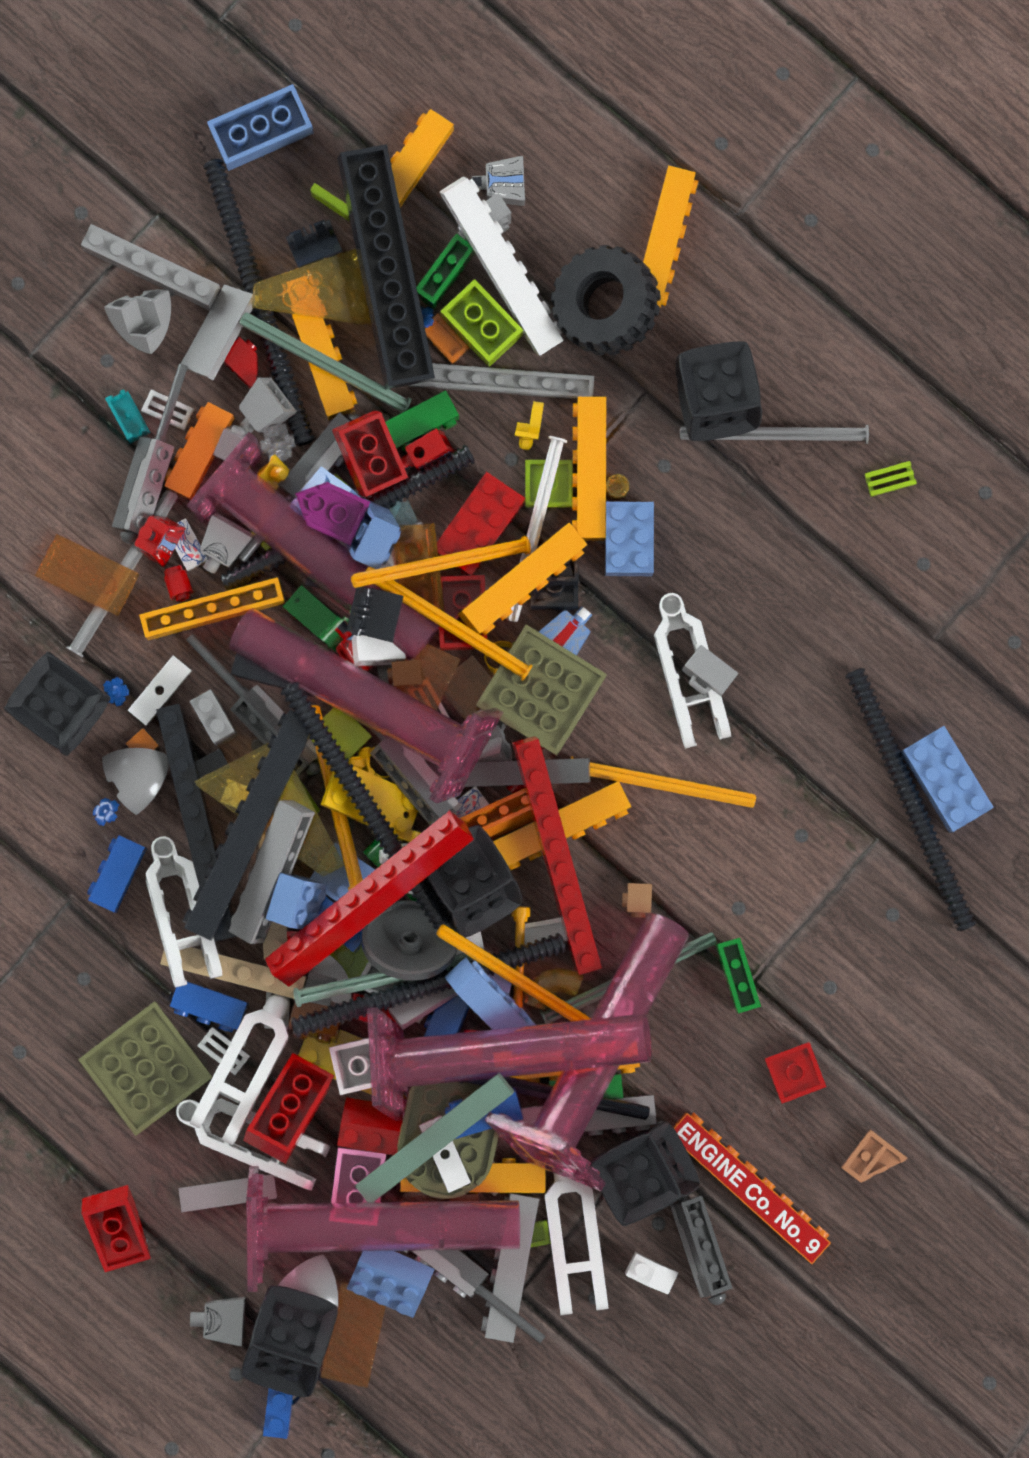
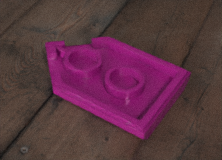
[295,482,370,546]

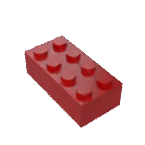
[432,471,526,576]
[243,1053,335,1164]

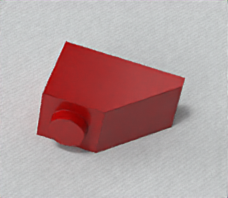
[223,337,258,389]

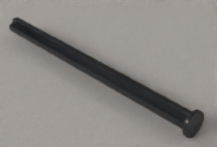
[459,1065,650,1120]

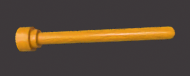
[511,906,530,1009]

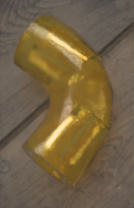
[522,968,584,1010]

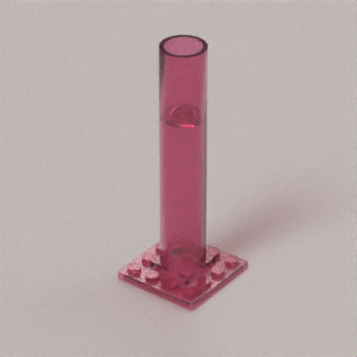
[187,432,440,661]
[230,608,503,803]
[485,913,689,1191]
[367,1008,652,1121]
[246,1166,520,1292]

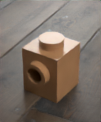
[622,883,652,918]

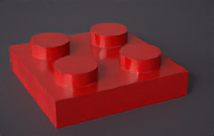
[764,1042,826,1104]

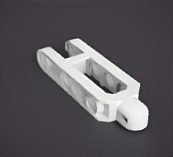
[654,593,731,749]
[146,836,222,988]
[190,994,290,1145]
[176,1098,331,1191]
[544,1155,608,1315]

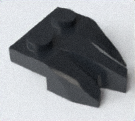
[531,559,579,610]

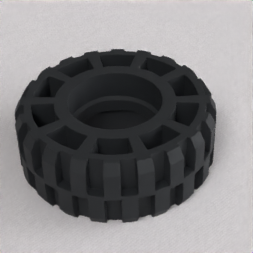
[551,245,661,356]

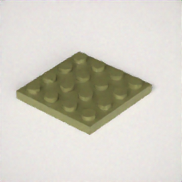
[476,625,607,756]
[78,1001,213,1136]

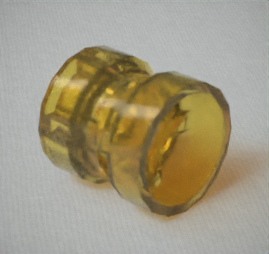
[606,474,629,500]

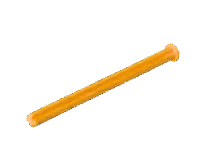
[351,536,531,588]
[366,566,533,681]
[312,705,363,891]
[571,756,756,808]
[436,924,598,1035]

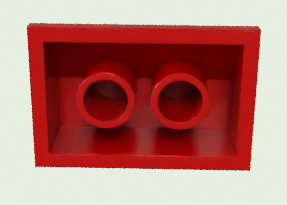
[337,1097,405,1155]

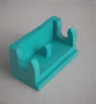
[105,390,151,444]

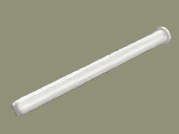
[506,436,567,622]

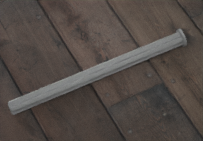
[680,425,869,444]
[66,489,178,657]

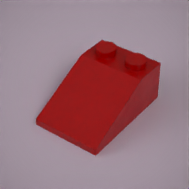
[81,1185,151,1272]

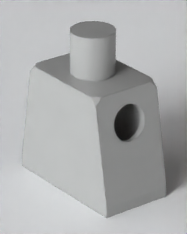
[239,378,297,434]

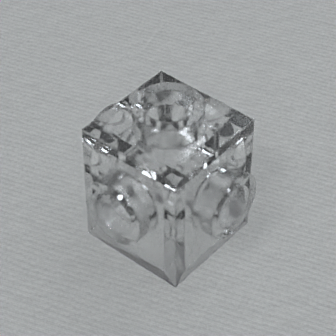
[260,423,295,461]

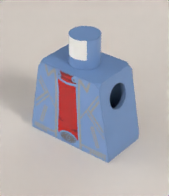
[539,606,592,655]

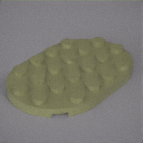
[397,1053,501,1199]

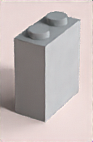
[190,689,238,747]

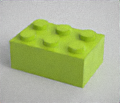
[440,279,523,367]

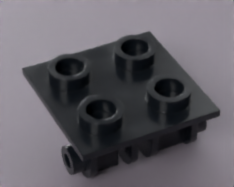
[286,219,343,269]
[346,586,404,643]

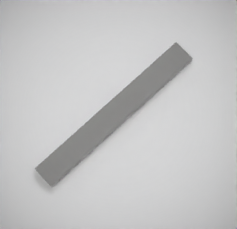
[409,363,594,399]

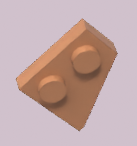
[841,1129,907,1183]

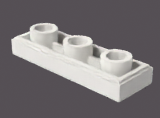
[128,656,192,726]
[419,1115,471,1193]

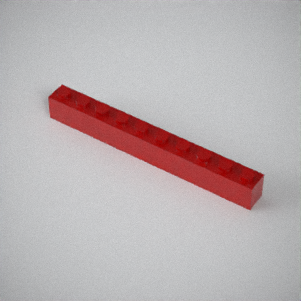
[512,736,602,975]
[265,810,474,987]

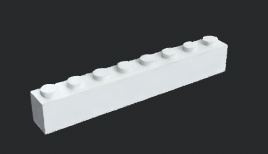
[439,177,564,356]

